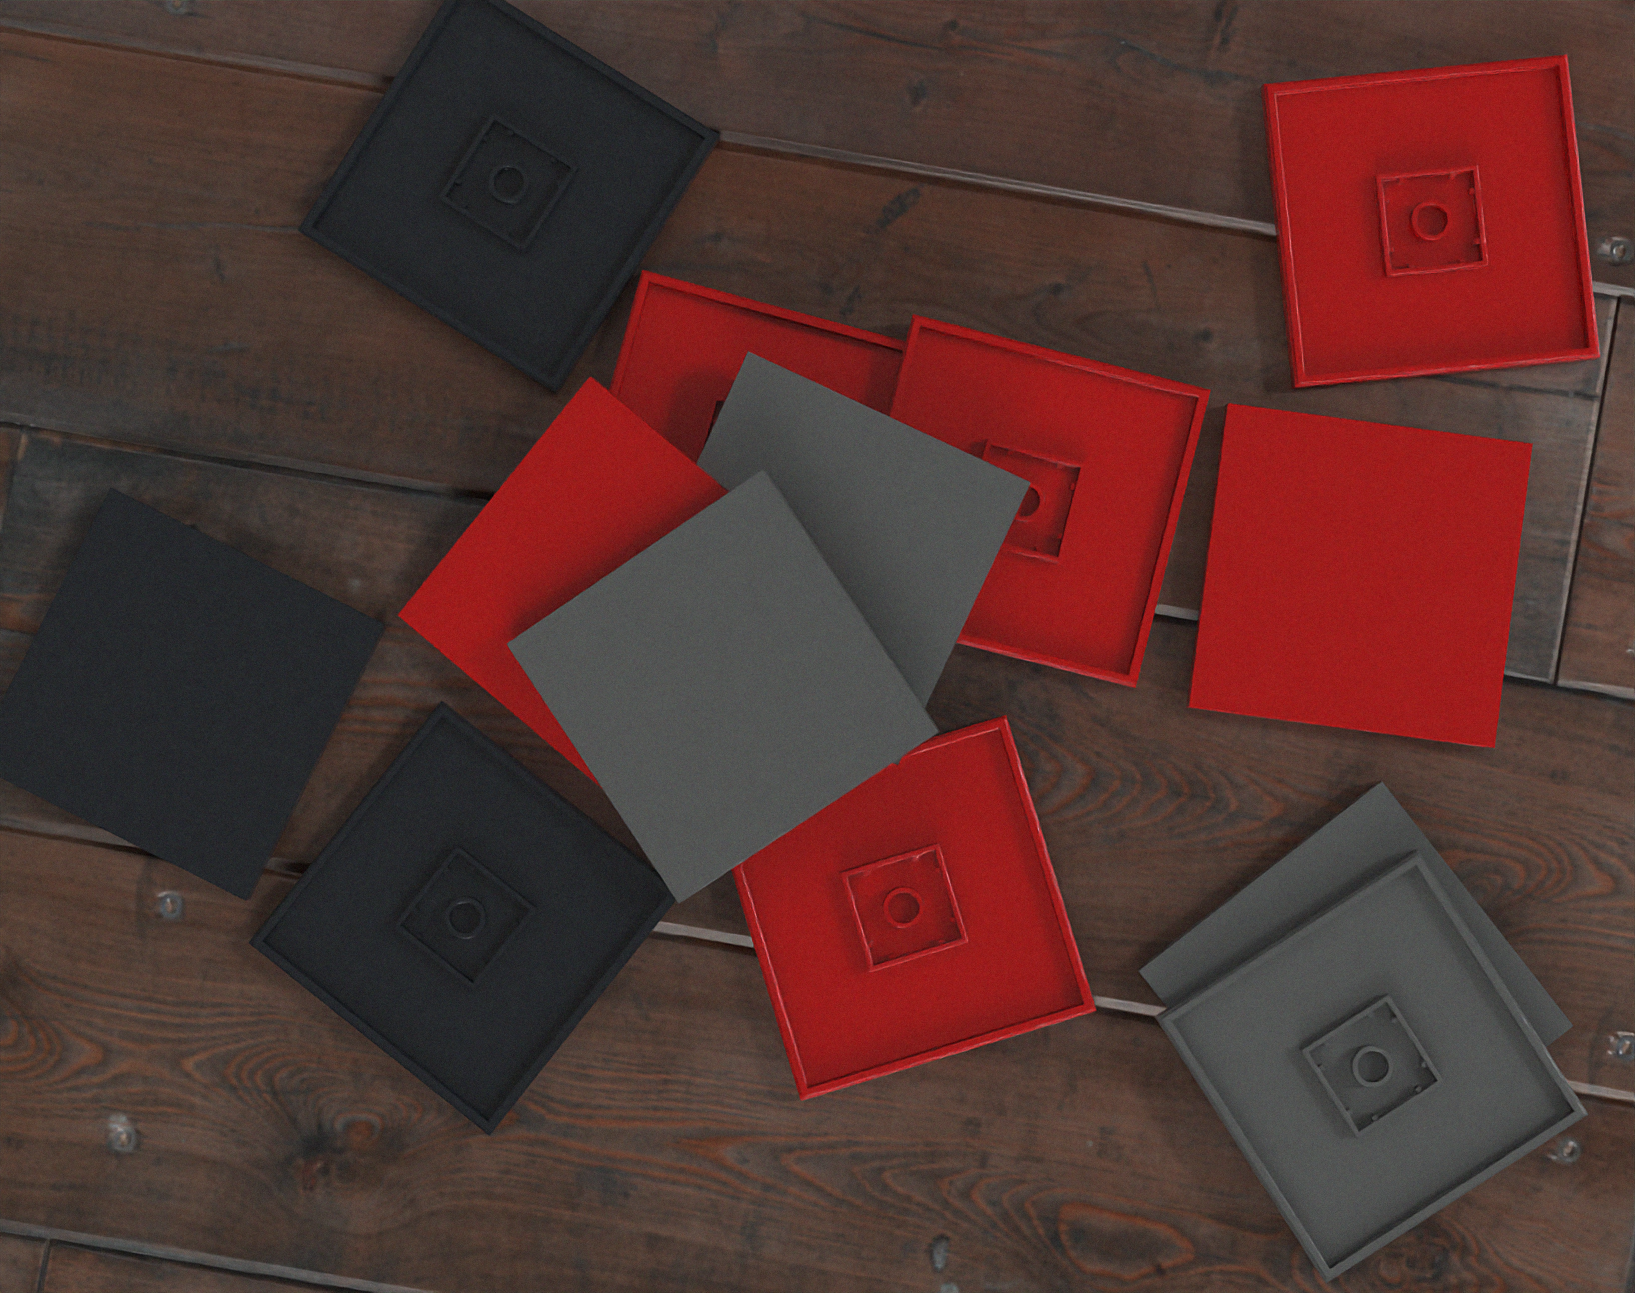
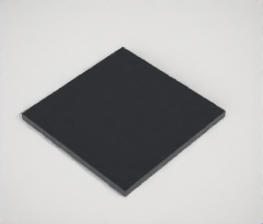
[298,0,720,395]
[0,488,388,901]
[249,701,676,1136]

